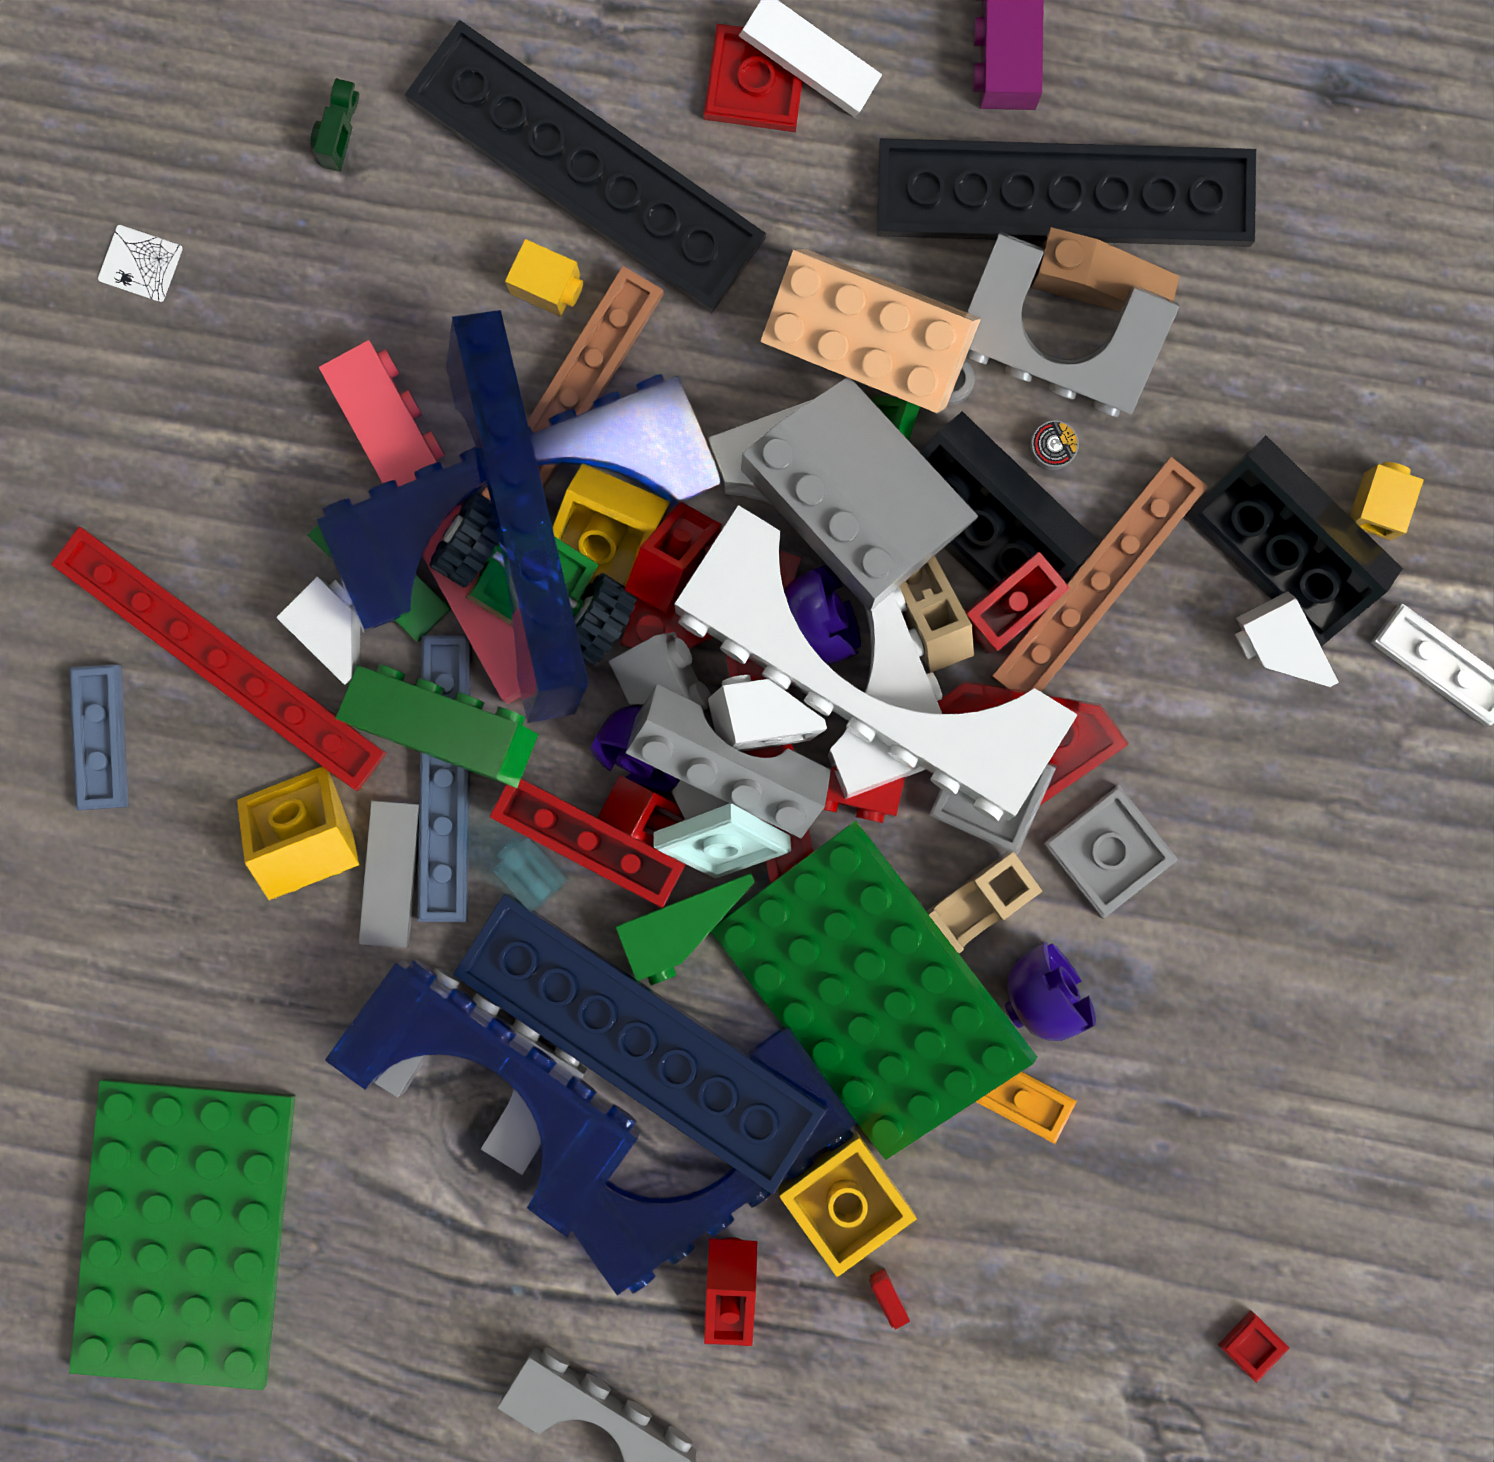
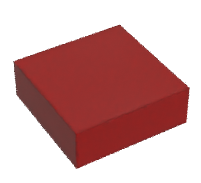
[869,1268,910,1330]
[1218,1310,1290,1383]

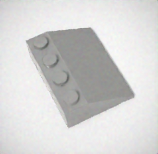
[741,377,978,612]

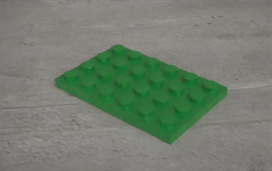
[711,820,1038,1160]
[69,1079,295,1390]

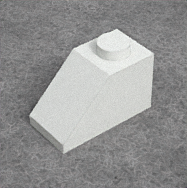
[276,577,360,687]
[1235,591,1339,687]
[708,675,827,752]

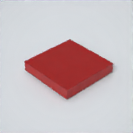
[704,23,803,133]

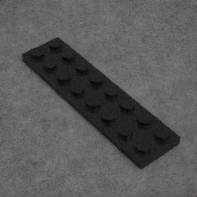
[404,20,766,314]
[877,138,1256,247]

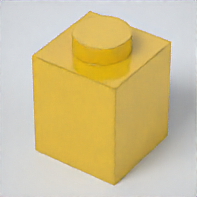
[505,239,583,317]
[1350,462,1424,540]

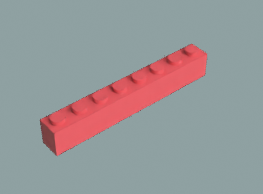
[319,340,559,704]

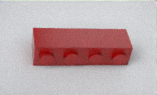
[490,778,687,908]

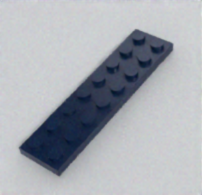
[453,894,828,1194]

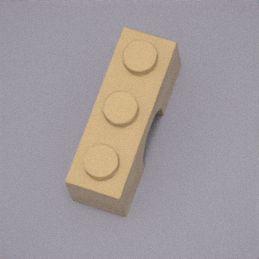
[926,852,1042,953]

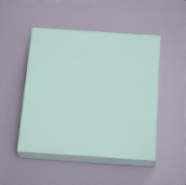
[654,803,791,879]

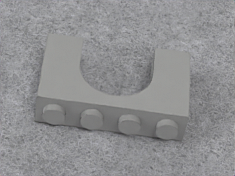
[966,231,1180,417]
[356,967,587,1175]

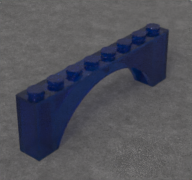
[446,310,589,723]
[316,374,723,633]

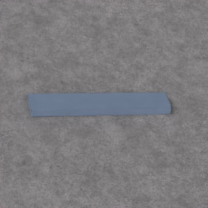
[418,636,471,922]

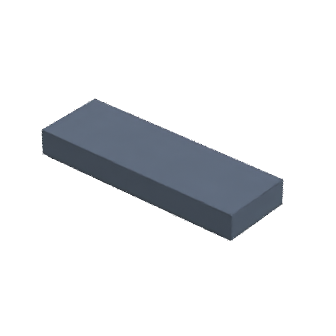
[69,665,129,810]

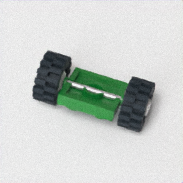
[429,492,637,667]

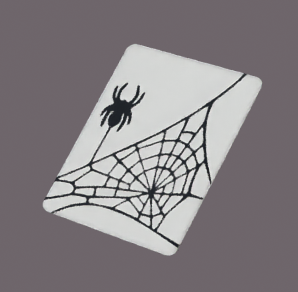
[98,225,183,302]

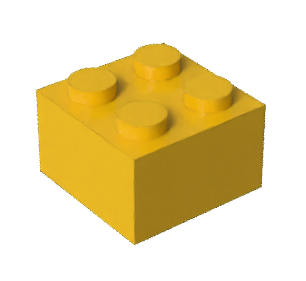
[778,1130,917,1277]

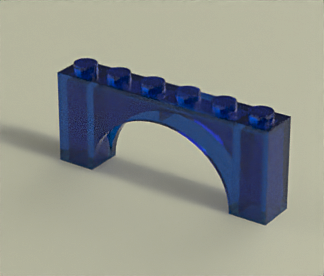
[325,959,640,1237]
[550,1025,857,1296]

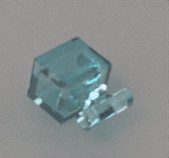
[492,837,571,913]

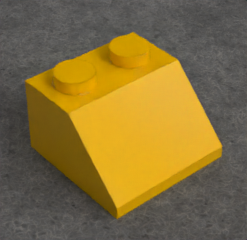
[551,463,670,587]
[237,766,359,900]

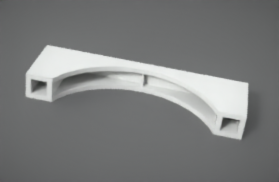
[708,400,942,799]
[675,505,1077,822]

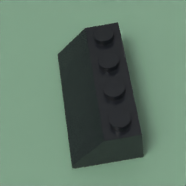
[920,411,1100,590]
[1186,435,1403,647]

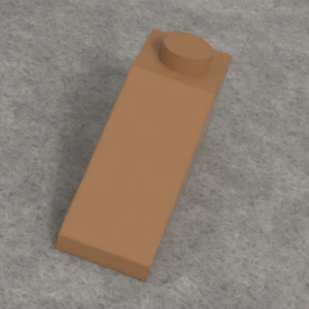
[1031,227,1180,311]

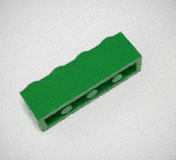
[335,664,539,788]

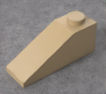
[899,556,974,673]

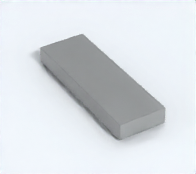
[359,801,419,948]

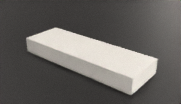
[739,0,882,117]
[1370,603,1494,727]

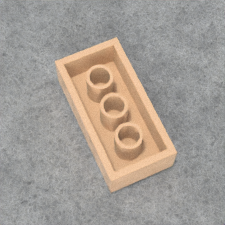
[760,249,981,413]

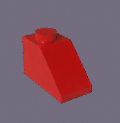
[624,502,722,613]
[965,552,1071,654]
[597,775,685,847]
[704,1237,758,1346]

